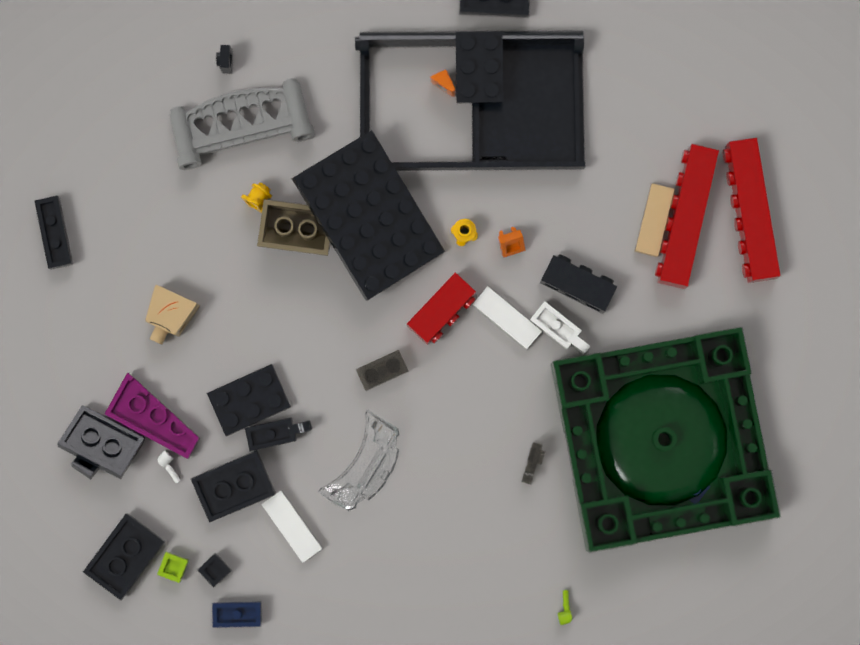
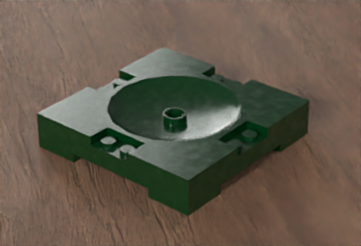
[551,327,781,553]

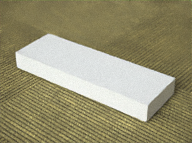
[472,286,542,350]
[261,490,323,563]

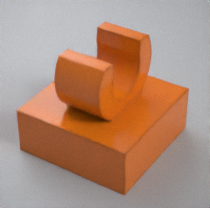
[498,227,526,258]

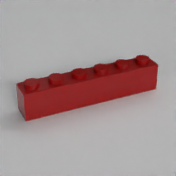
[723,138,781,283]
[655,144,719,289]

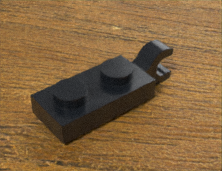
[245,417,312,451]

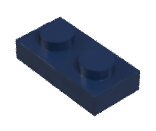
[212,602,262,628]

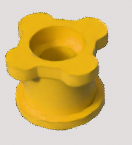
[241,182,272,213]
[451,219,478,247]

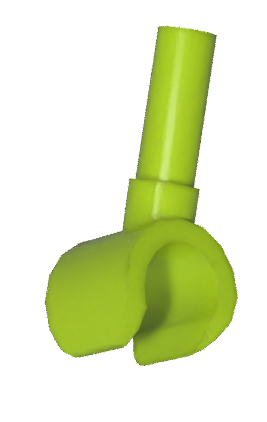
[557,590,572,625]

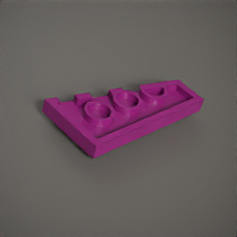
[105,372,200,459]

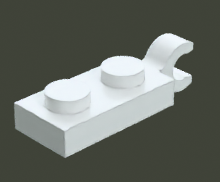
[530,301,590,355]

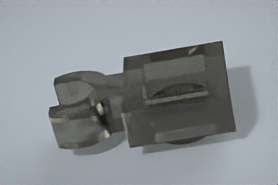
[521,443,545,484]

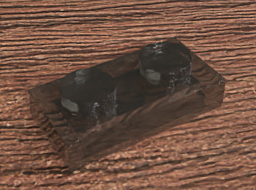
[356,350,409,391]

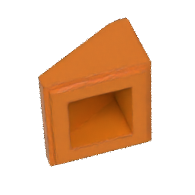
[430,70,456,97]

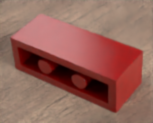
[407,272,476,345]

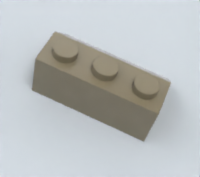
[257,199,331,256]

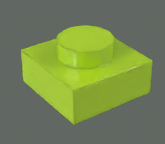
[157,552,189,583]

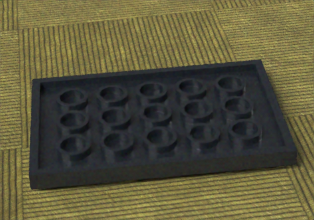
[291,130,445,301]

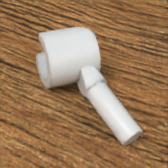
[158,450,181,483]

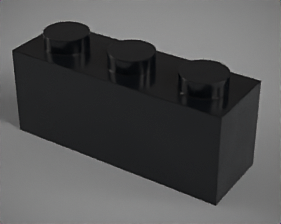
[540,254,617,314]

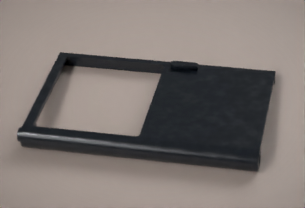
[355,30,585,171]

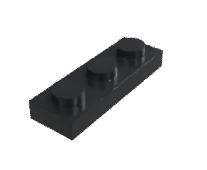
[34,196,73,270]

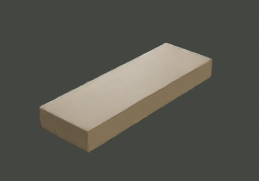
[634,183,674,257]

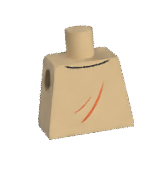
[145,285,200,345]

